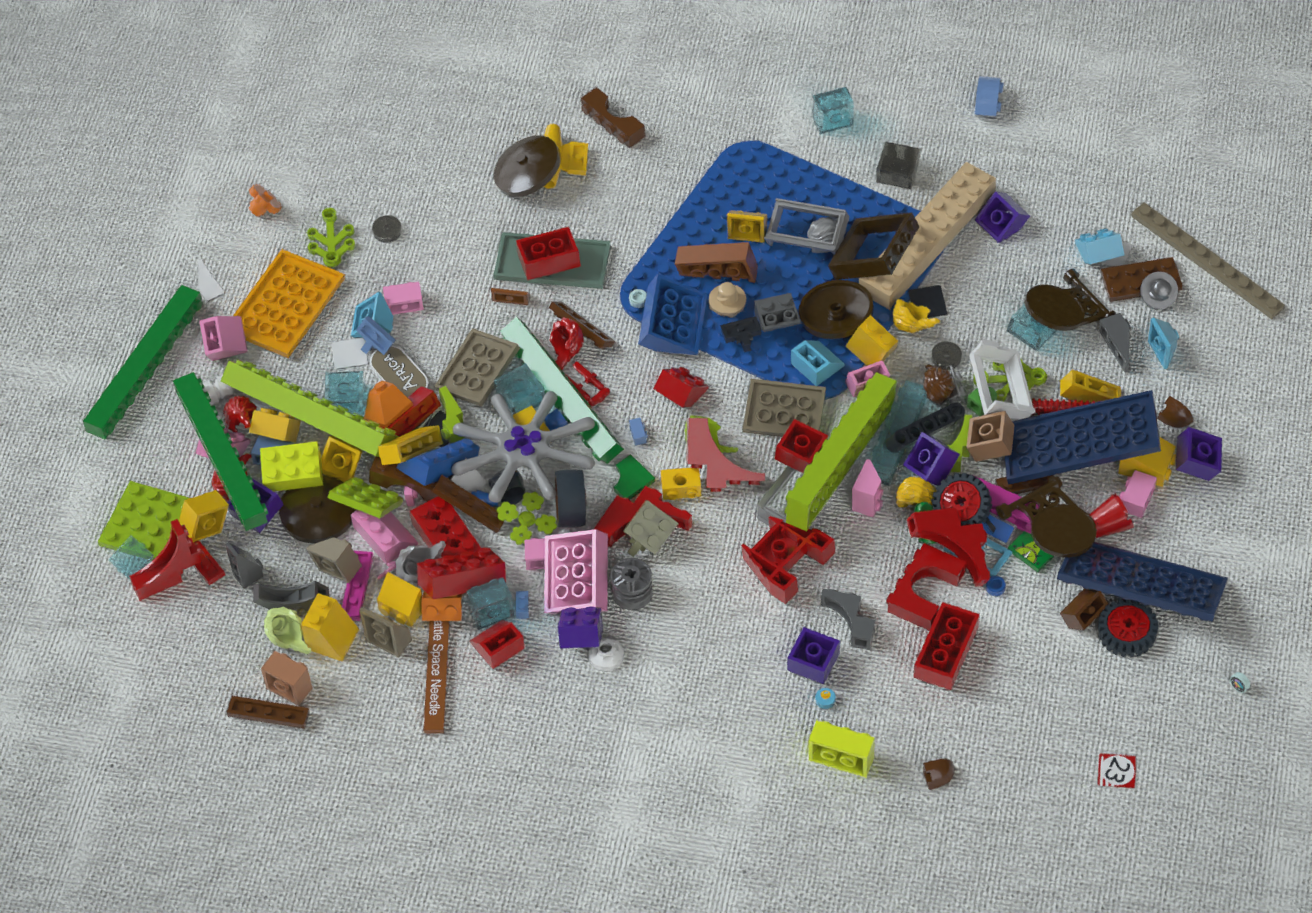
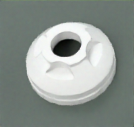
[588,637,624,671]

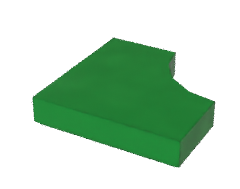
[613,454,655,500]

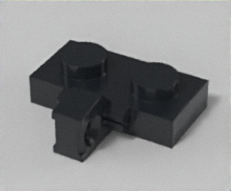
[720,316,762,352]

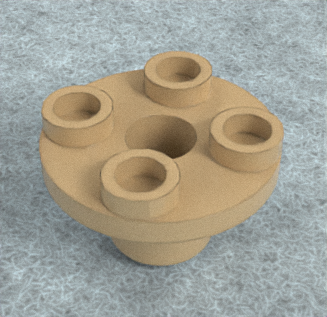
[709,282,746,318]

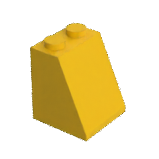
[846,315,898,366]
[1118,436,1176,487]
[301,593,359,662]

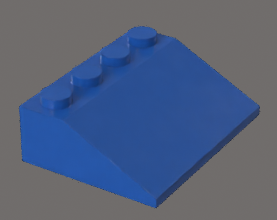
[638,274,707,355]

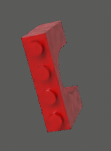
[886,543,966,631]

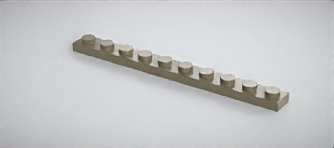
[1131,202,1285,320]

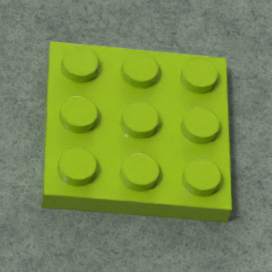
[328,477,404,518]

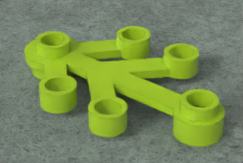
[307,208,356,268]
[973,358,1047,402]

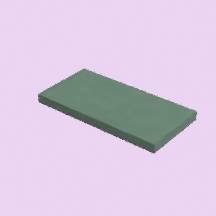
[493,232,611,289]

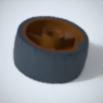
[555,469,586,528]

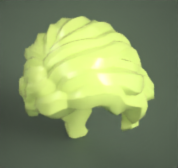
[264,607,311,655]

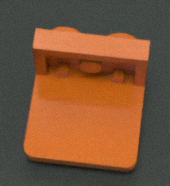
[421,591,464,621]

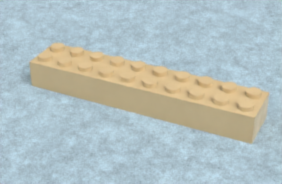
[859,162,996,309]

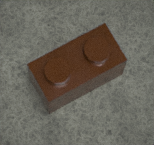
[1060,588,1109,630]

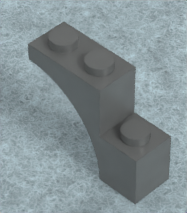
[253,580,329,611]
[821,589,876,650]

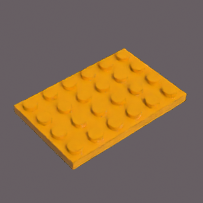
[233,249,345,358]

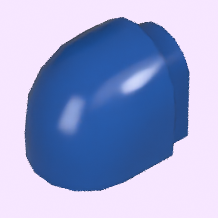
[544,409,568,431]

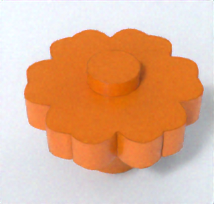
[248,184,282,217]

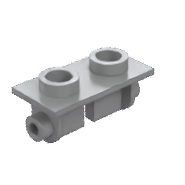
[948,365,967,405]

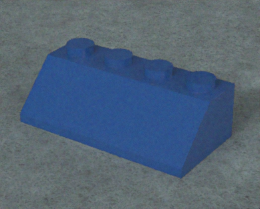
[397,438,480,486]

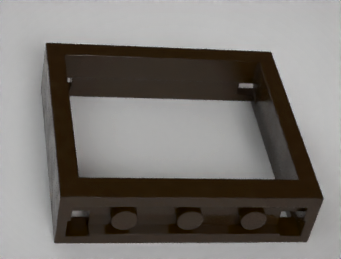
[828,212,919,280]

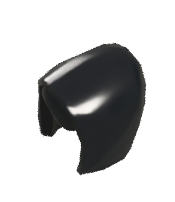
[488,468,525,505]

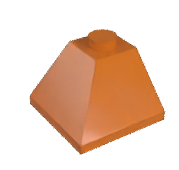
[364,380,413,428]

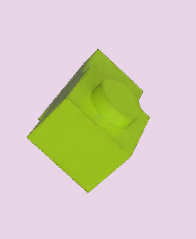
[439,386,465,444]
[947,415,972,473]

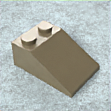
[359,607,412,658]

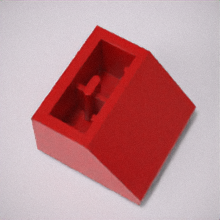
[653,367,710,408]
[470,620,525,669]

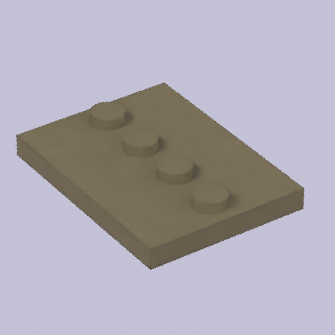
[434,328,520,407]
[742,378,826,437]

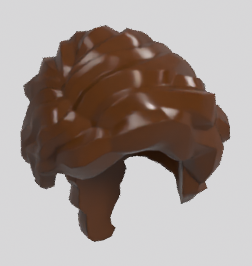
[924,364,955,406]

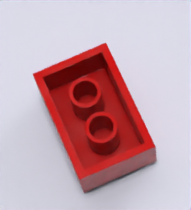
[516,227,581,280]

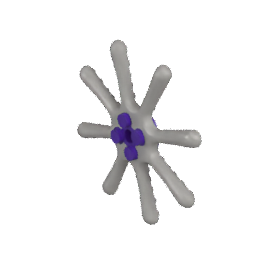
[451,391,595,502]

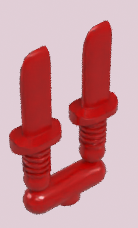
[566,361,610,406]

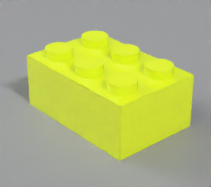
[260,441,323,491]
[808,720,875,778]

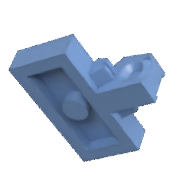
[356,316,396,355]

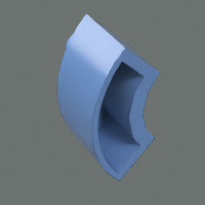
[975,76,1004,116]

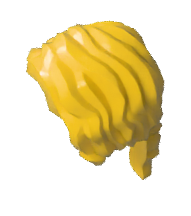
[893,299,940,333]
[896,477,937,507]

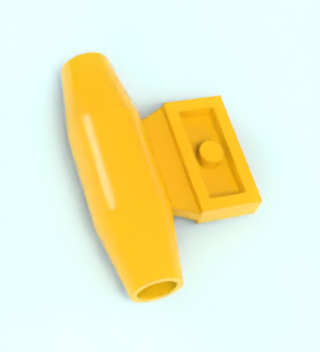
[544,124,588,189]

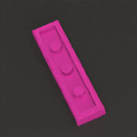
[342,550,374,622]

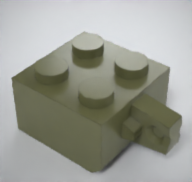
[623,500,679,557]

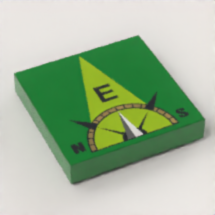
[1008,531,1055,573]

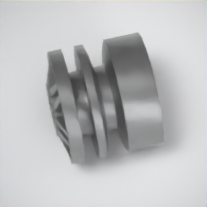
[610,558,653,610]

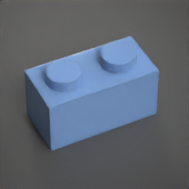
[629,418,648,446]
[516,591,529,619]

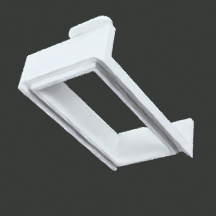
[969,339,1035,420]

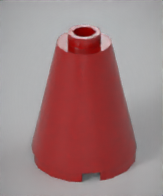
[1089,493,1134,538]

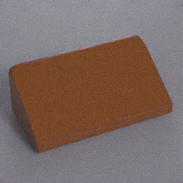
[491,288,531,305]

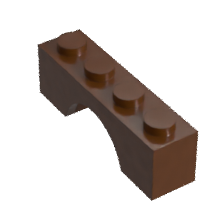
[581,87,646,148]
[369,456,449,502]

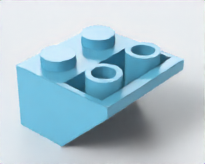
[1075,229,1125,264]
[791,340,845,386]

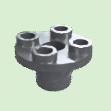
[1140,272,1178,309]

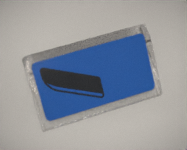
[982,512,1017,547]

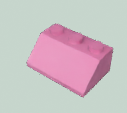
[351,510,418,565]

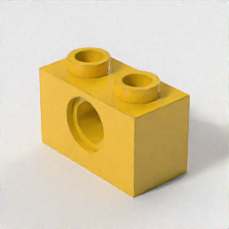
[660,467,701,500]

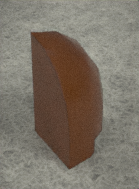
[1157,396,1194,428]
[923,759,955,790]

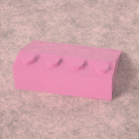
[544,529,608,614]

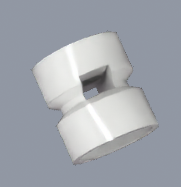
[203,374,233,405]

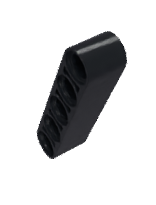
[885,402,965,453]

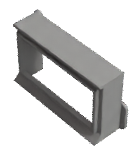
[764,198,849,255]
[757,466,797,526]

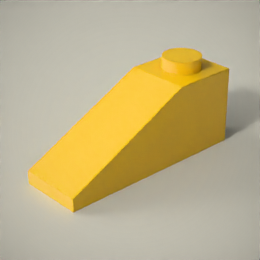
[1060,369,1121,402]

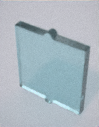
[108,535,154,580]

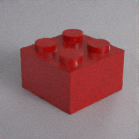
[774,419,828,474]

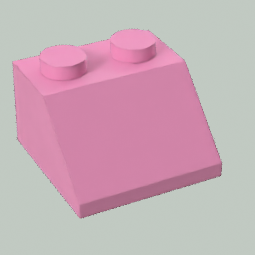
[852,459,883,518]

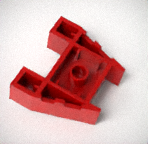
[741,516,836,604]

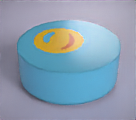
[815,688,836,709]

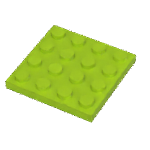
[98,481,189,561]

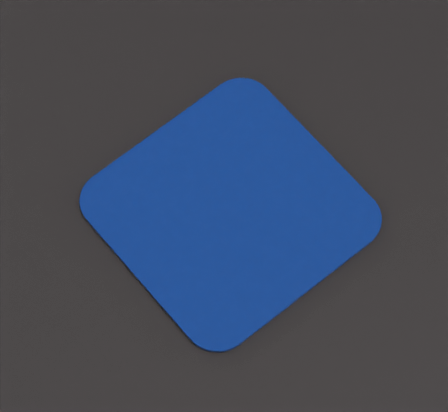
[620,140,945,400]

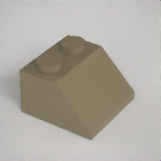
[306,537,362,583]

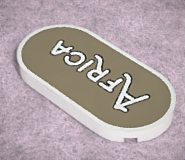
[370,345,429,397]

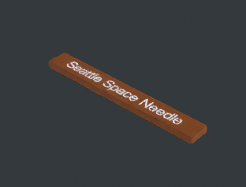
[423,621,450,734]

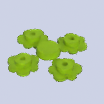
[497,492,557,545]

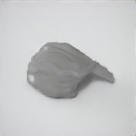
[808,217,849,253]
[395,541,446,583]

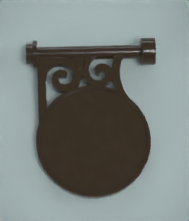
[1024,268,1116,331]
[996,476,1097,558]

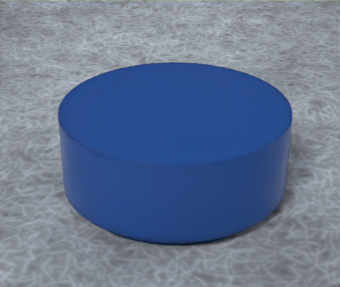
[986,576,1006,596]

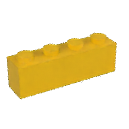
[378,426,443,465]

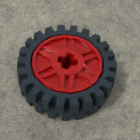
[932,473,992,526]
[1098,599,1158,658]

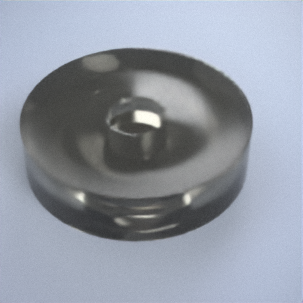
[372,215,402,243]
[931,341,962,370]

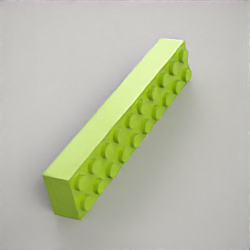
[220,359,399,457]
[785,372,897,531]

